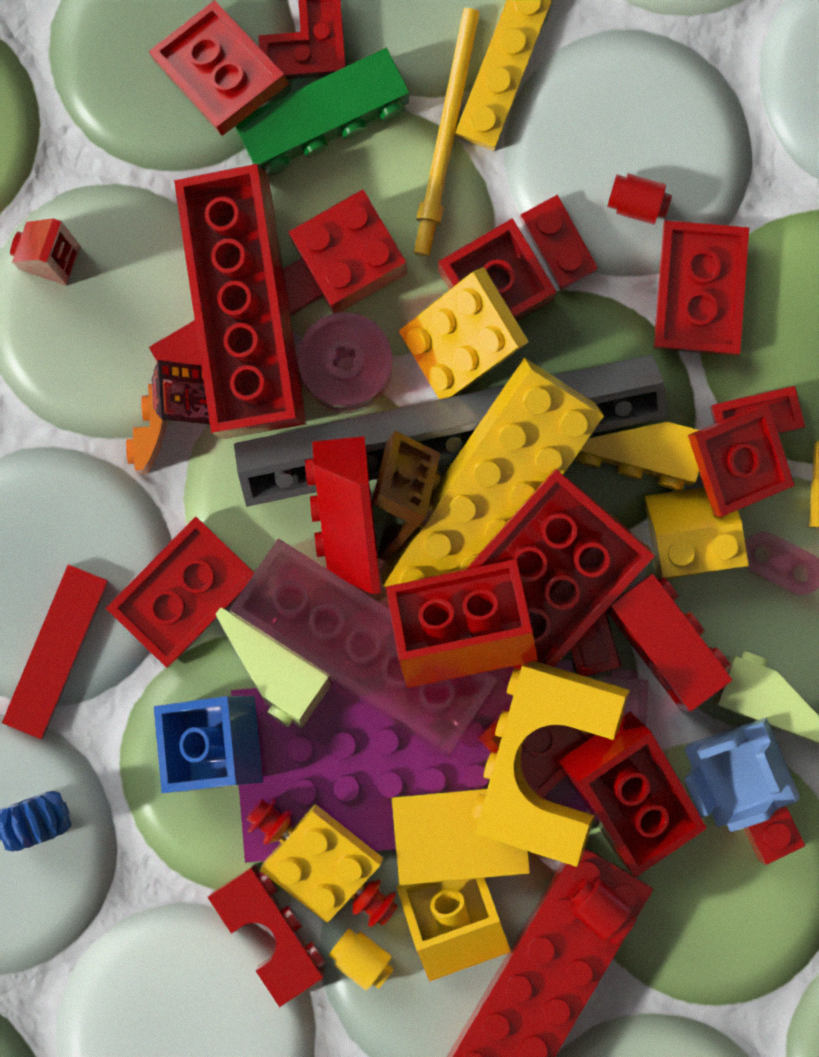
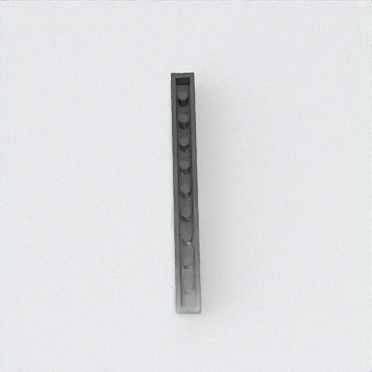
[234,354,668,507]

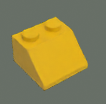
[644,487,749,579]
[396,878,511,982]

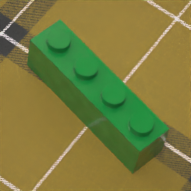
[235,47,409,175]

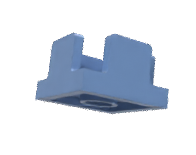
[684,717,800,832]

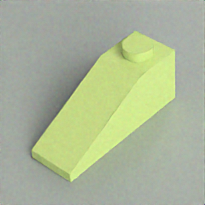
[216,607,331,728]
[713,651,819,744]

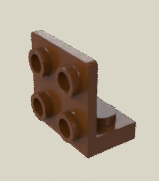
[371,430,441,562]

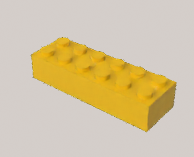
[380,357,604,587]

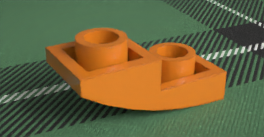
[126,383,170,474]

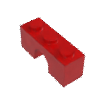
[207,865,326,1008]

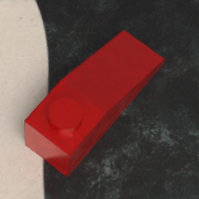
[10,218,81,286]

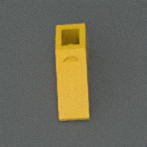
[575,422,699,491]

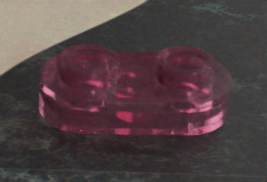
[745,532,819,595]

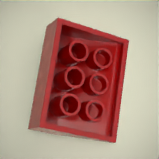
[464,468,655,670]

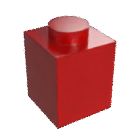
[743,806,805,865]

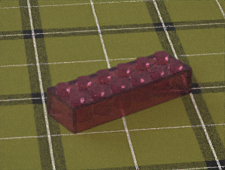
[230,538,498,759]

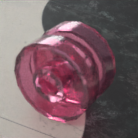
[297,312,393,413]

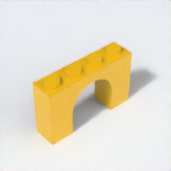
[472,661,630,867]

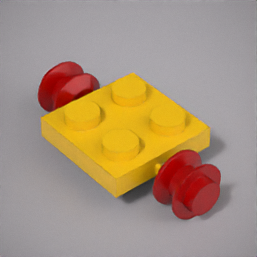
[246,797,398,927]

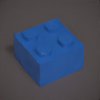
[154,696,263,793]

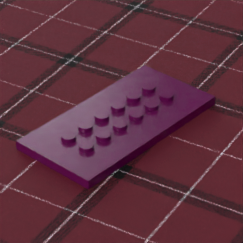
[230,660,587,863]

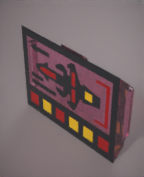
[151,360,210,425]

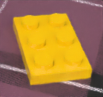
[399,267,529,400]

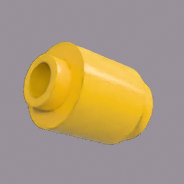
[328,928,394,991]

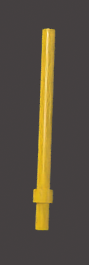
[413,8,480,257]

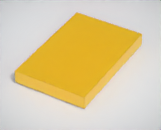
[392,789,530,885]

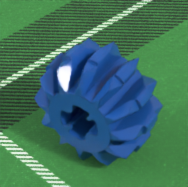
[0,791,72,852]

